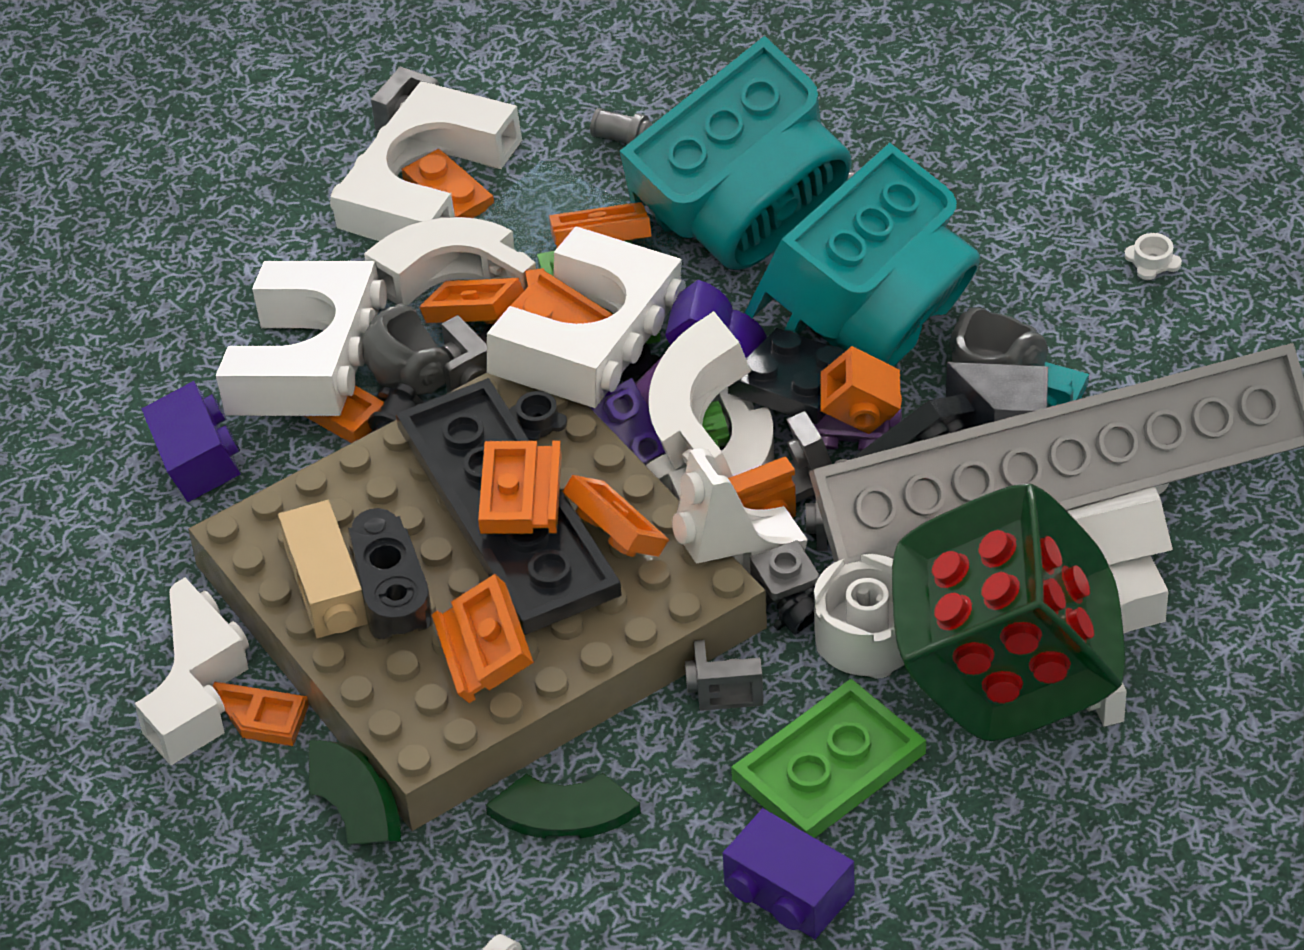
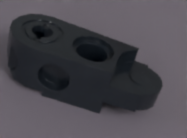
[348,508,433,640]

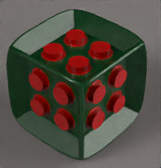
[892,483,1126,741]

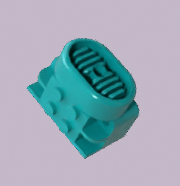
[620,36,852,270]
[744,143,980,367]

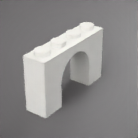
[330,81,522,241]
[487,226,686,408]
[216,261,387,416]

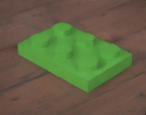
[731,679,926,838]

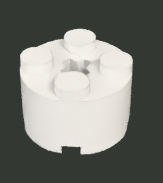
[814,554,904,679]

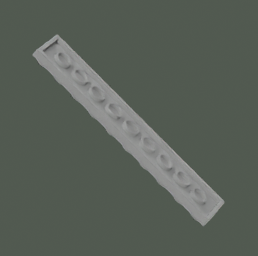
[809,343,1304,565]

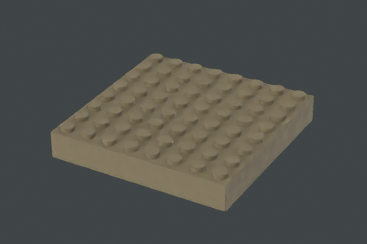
[188,373,767,831]

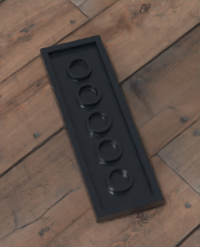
[396,378,622,635]

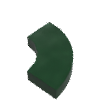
[309,740,401,846]
[486,773,641,839]

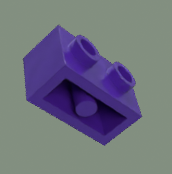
[141,381,241,502]
[722,808,855,939]

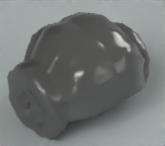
[362,303,451,395]
[949,307,1049,366]

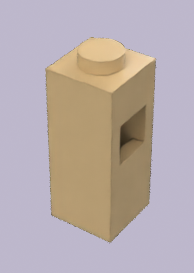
[278,499,368,639]

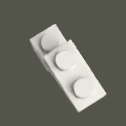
[672,448,807,574]
[135,578,249,765]

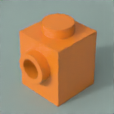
[821,346,902,434]

